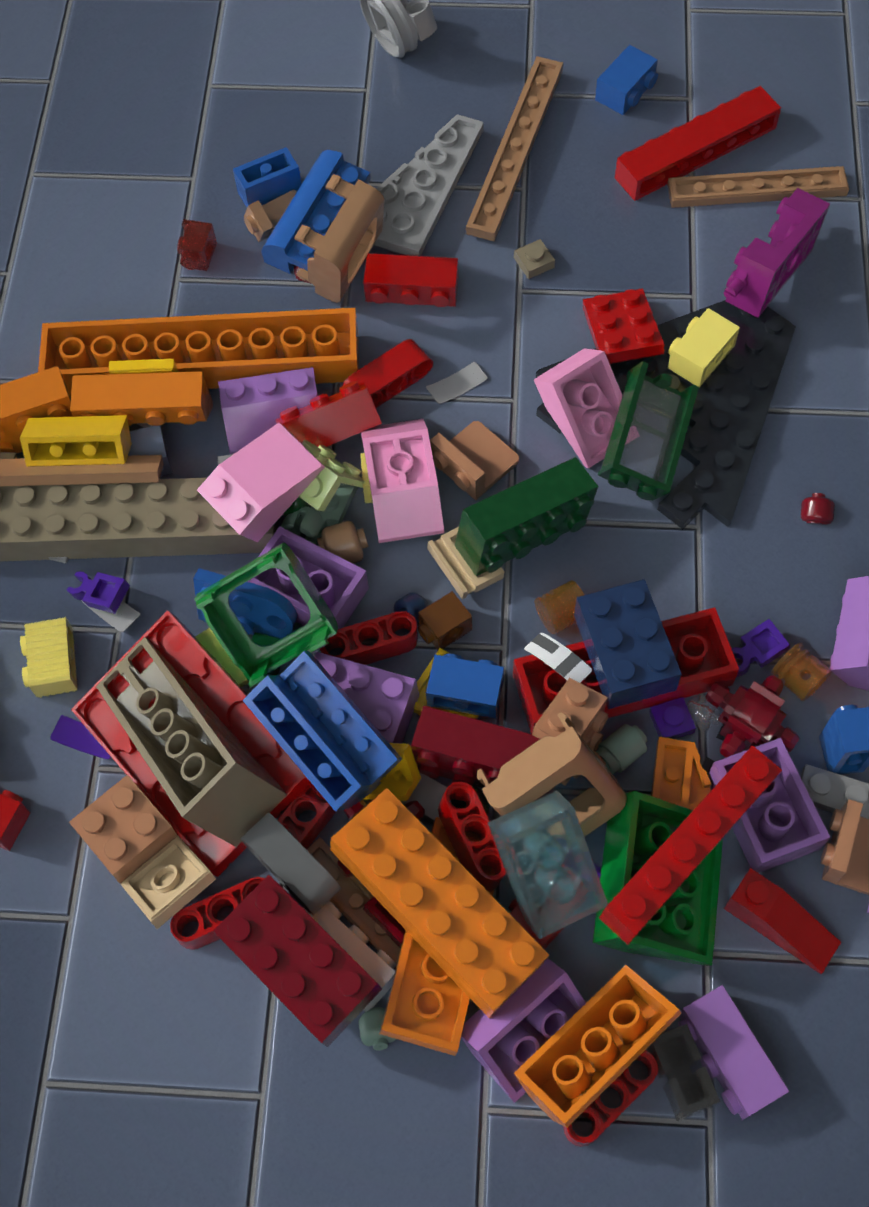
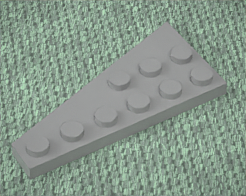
[374,114,484,256]

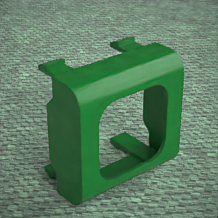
[194,543,338,687]

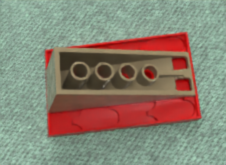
[71,610,311,877]

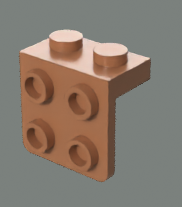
[430,421,519,500]
[532,678,608,785]
[821,799,869,895]

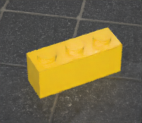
[20,415,132,466]

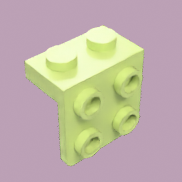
[299,440,365,512]

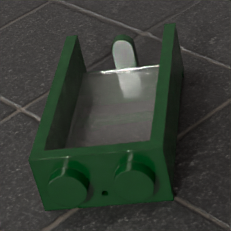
[598,361,699,501]

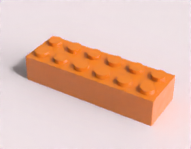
[330,788,550,1018]

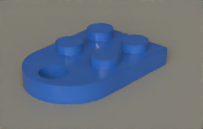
[193,568,297,639]

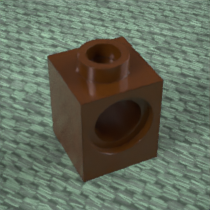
[417,591,472,650]

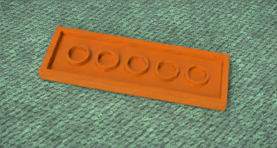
[379,817,506,1056]

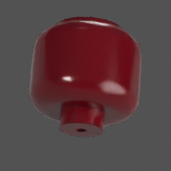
[801,493,835,525]

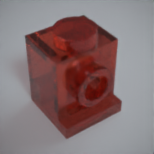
[177,219,217,271]

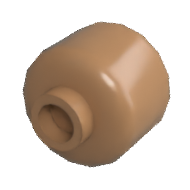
[317,521,369,564]

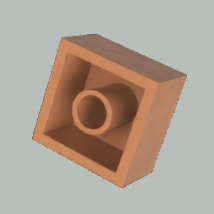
[69,775,178,884]

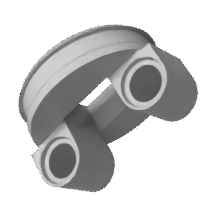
[359,0,437,58]

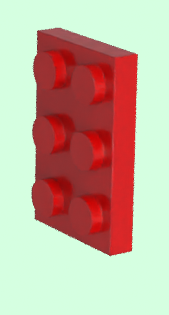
[582,288,664,364]

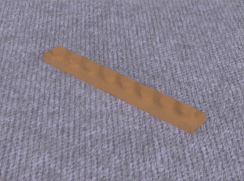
[466,56,563,241]

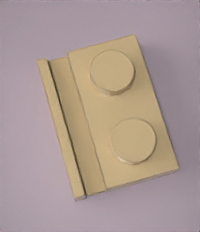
[427,527,505,599]

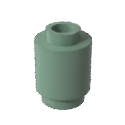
[596,724,648,774]

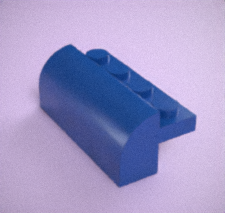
[262,150,371,274]
[242,651,402,811]

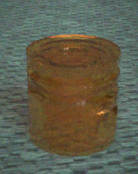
[534,580,584,635]
[771,643,832,702]

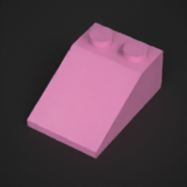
[534,348,639,468]
[197,423,325,542]

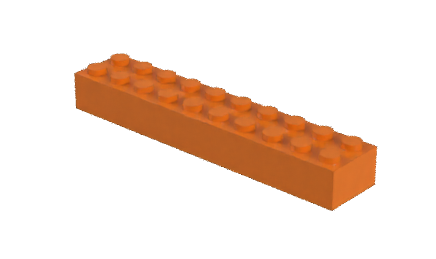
[38,308,359,394]

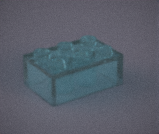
[488,791,608,939]

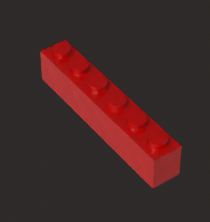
[615,86,781,201]
[599,745,782,945]

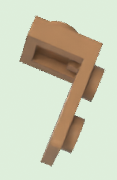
[244,190,297,242]

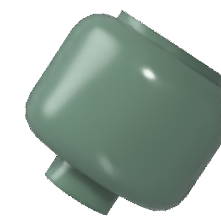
[359,1007,396,1050]

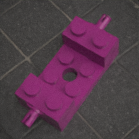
[724,188,830,318]

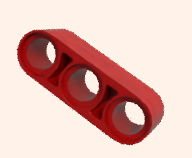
[342,339,433,408]
[320,611,418,665]
[438,781,509,892]
[278,783,336,850]
[170,877,265,950]
[563,1050,658,1147]

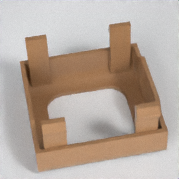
[294,174,384,303]
[477,712,627,858]

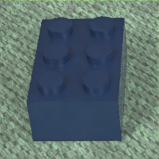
[574,579,682,709]

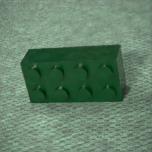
[455,457,599,576]

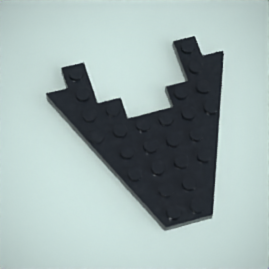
[536,300,796,530]

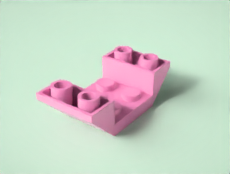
[361,419,444,543]

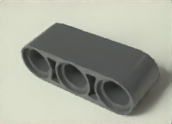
[240,813,341,916]

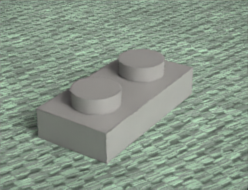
[801,764,869,819]

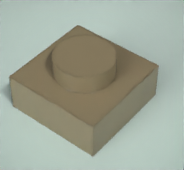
[514,239,555,279]

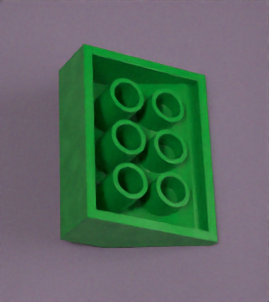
[592,791,723,966]

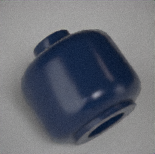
[393,593,429,626]

